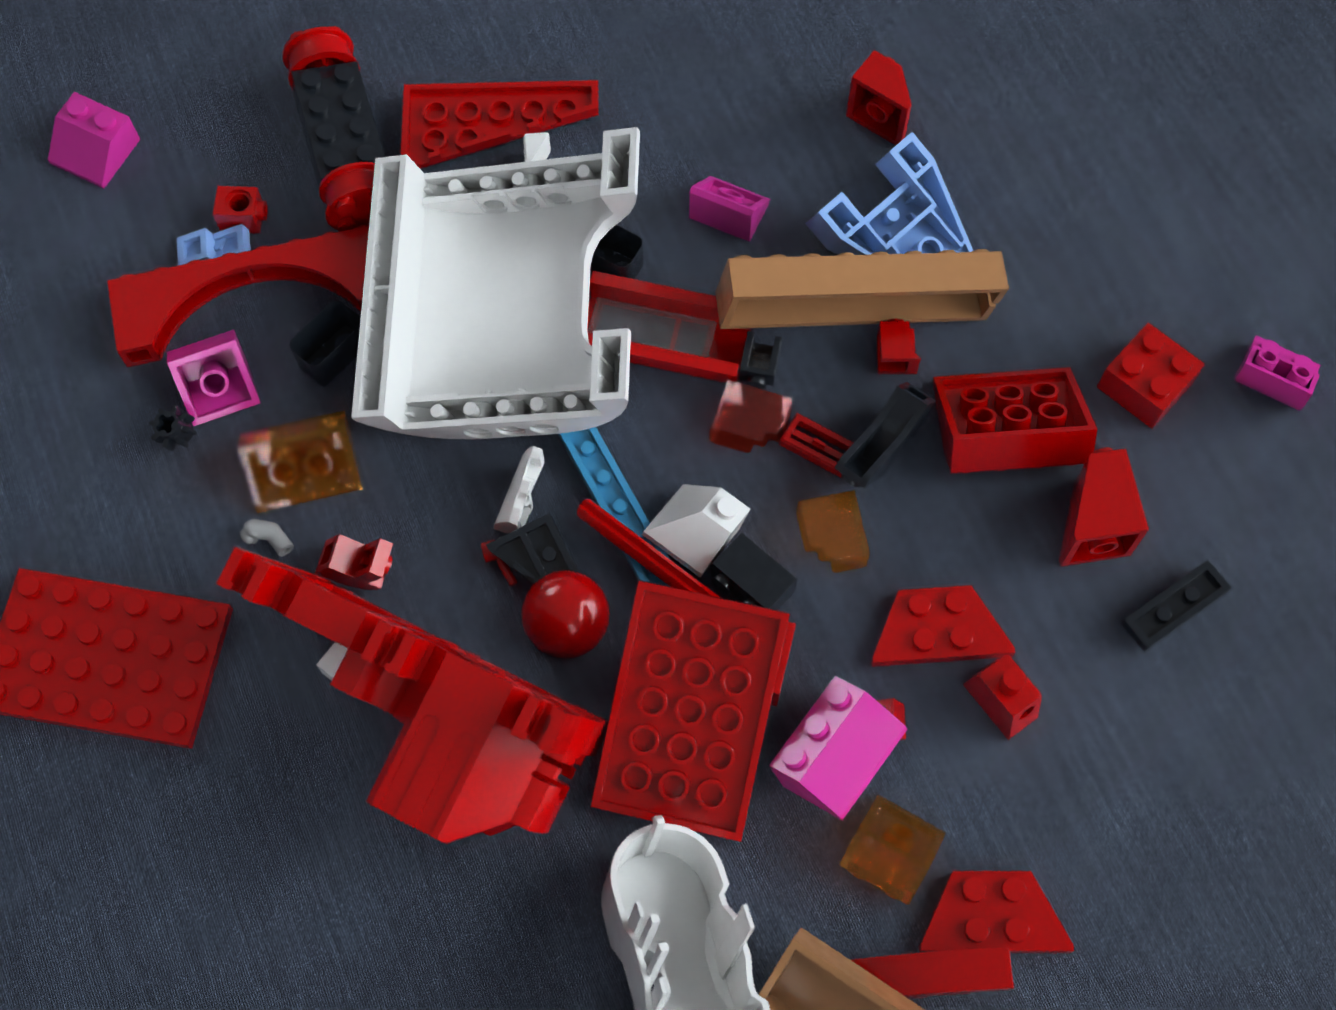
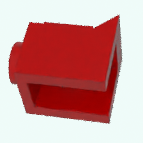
[876,318,921,374]

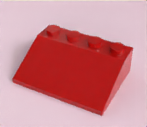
[933,367,1098,473]

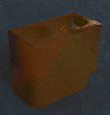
[796,490,870,573]

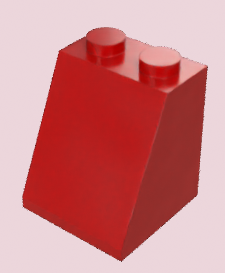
[1059,447,1149,567]

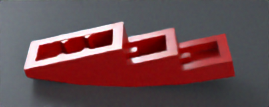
[851,946,1014,999]

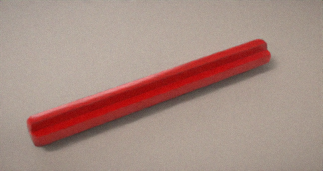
[576,499,721,598]

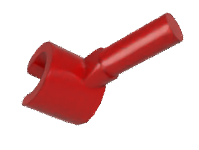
[481,540,518,587]

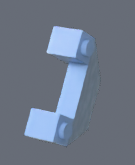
[805,132,973,255]

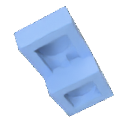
[177,224,251,265]

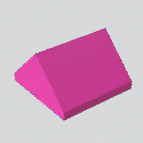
[689,176,770,242]

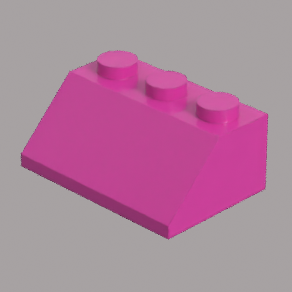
[769,676,907,820]

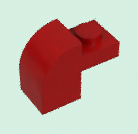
[315,534,393,590]

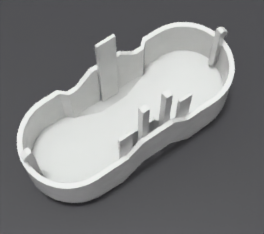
[601,815,770,1010]

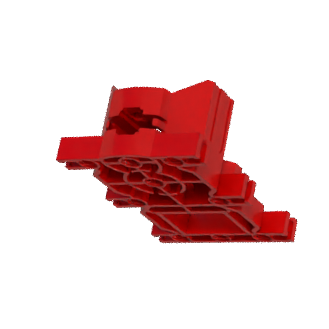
[216,546,609,844]

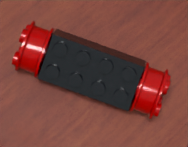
[282,26,385,232]

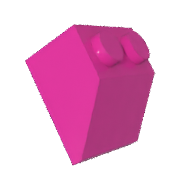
[48,92,141,189]
[167,329,261,427]

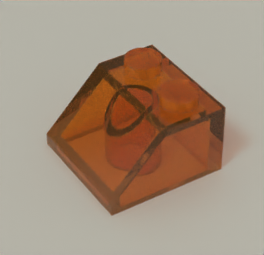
[839,794,946,905]

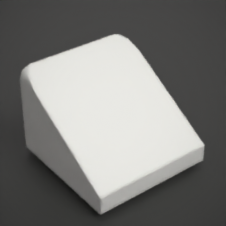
[523,132,551,162]

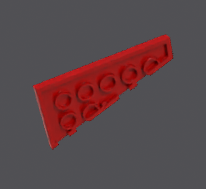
[401,80,599,169]

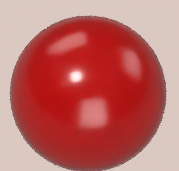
[522,570,610,659]

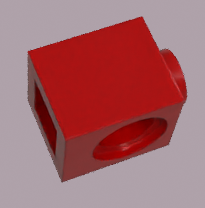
[212,186,268,234]

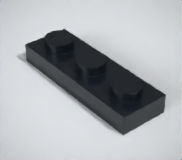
[1120,560,1232,653]

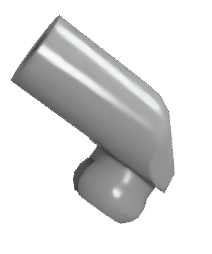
[240,519,294,557]

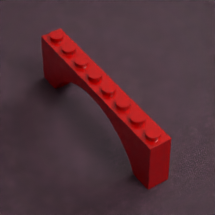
[107,225,369,367]

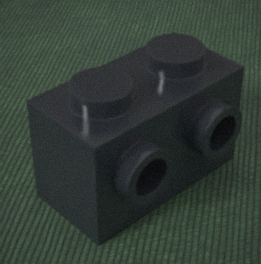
[712,533,797,610]

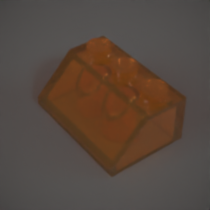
[237,410,363,513]

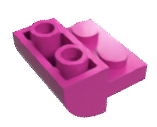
[1234,335,1321,411]

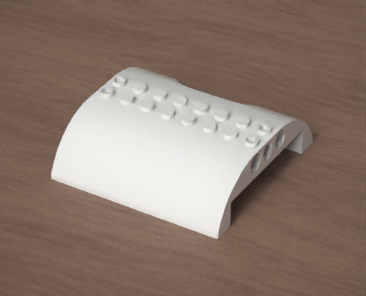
[351,127,640,439]

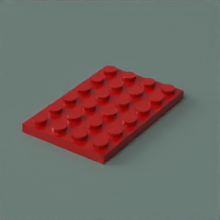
[0,568,233,749]
[591,580,790,842]

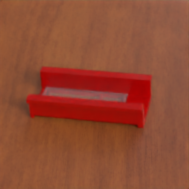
[587,271,751,387]

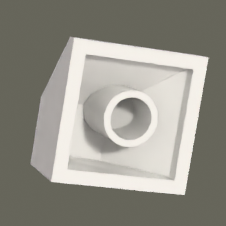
[642,484,750,578]

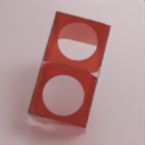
[709,380,792,453]

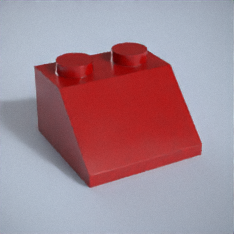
[846,50,912,145]

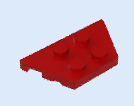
[871,585,1016,667]
[919,871,1074,953]

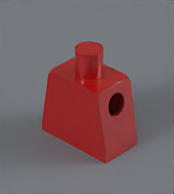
[963,654,1042,740]

